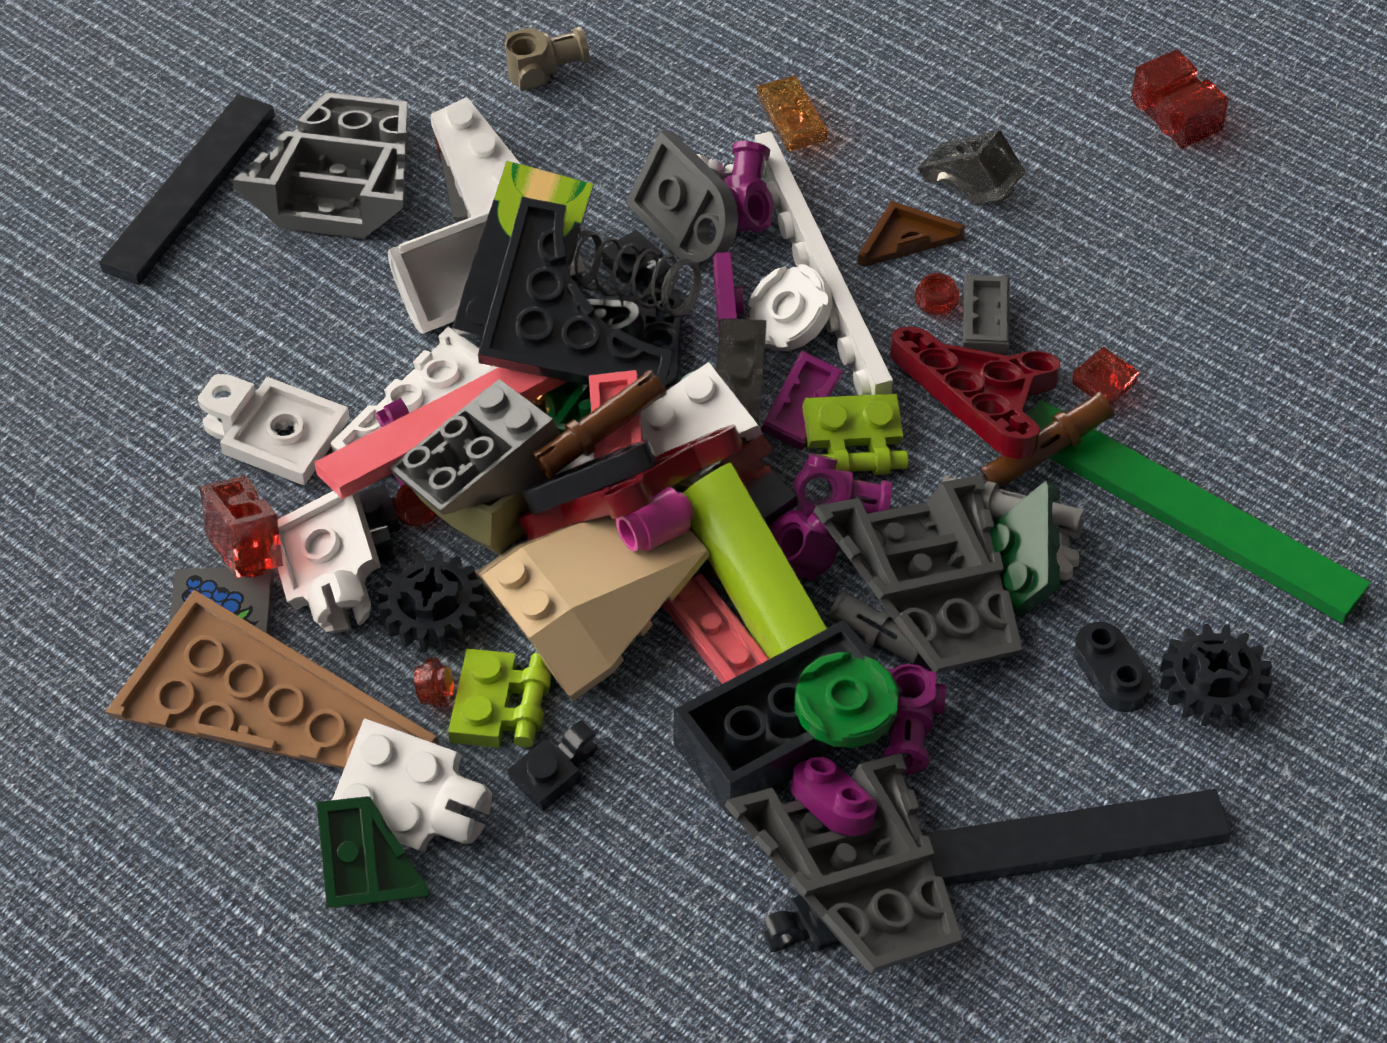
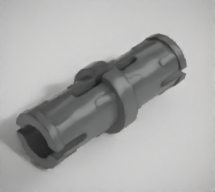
[829,591,922,665]

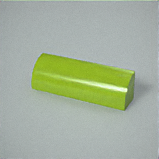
[683,462,827,659]

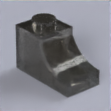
[917,130,1026,204]

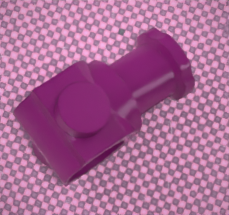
[724,141,774,233]
[793,454,892,517]
[768,509,839,582]
[883,664,946,774]

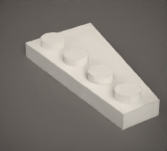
[431,97,520,218]
[330,327,498,452]
[556,362,762,474]

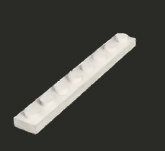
[755,131,893,395]

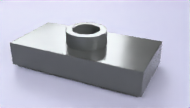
[963,275,1010,355]

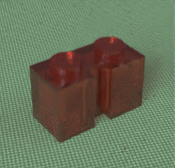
[1131,49,1229,149]
[199,475,283,578]

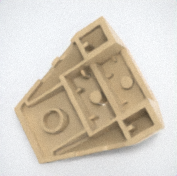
[476,515,710,701]

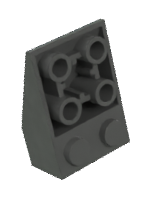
[389,379,560,515]

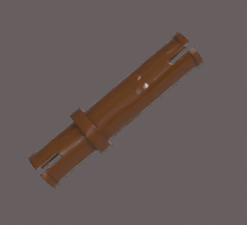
[532,370,667,479]
[979,392,1115,489]

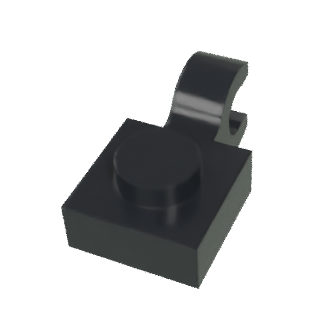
[602,230,671,290]
[358,484,400,563]
[507,720,598,811]
[762,895,840,953]

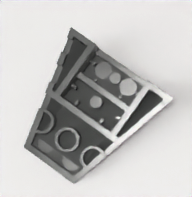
[233,92,408,239]
[814,474,1023,673]
[725,753,963,973]

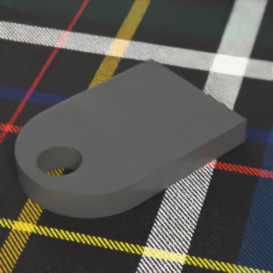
[625,131,738,263]

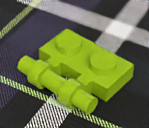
[802,394,908,475]
[448,649,552,748]

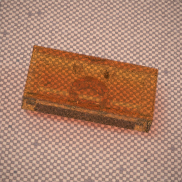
[757,75,827,152]

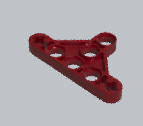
[890,326,1061,459]
[518,424,745,540]

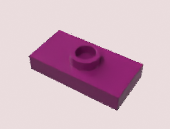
[713,252,744,350]
[761,351,843,451]

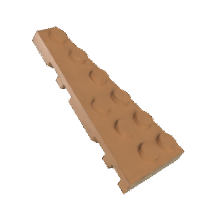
[105,590,440,769]

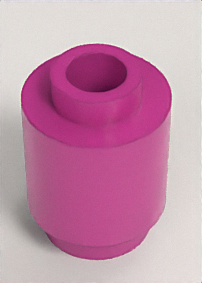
[616,487,693,552]

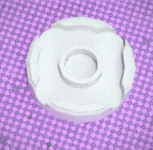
[746,264,832,352]

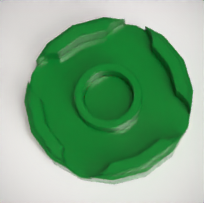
[795,652,898,748]

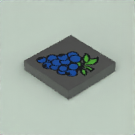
[169,565,274,635]

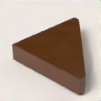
[858,201,965,267]

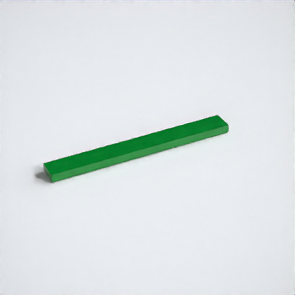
[1027,399,1371,624]

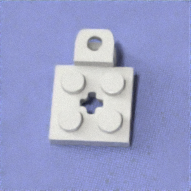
[198,374,350,486]

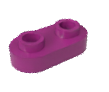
[791,757,877,836]

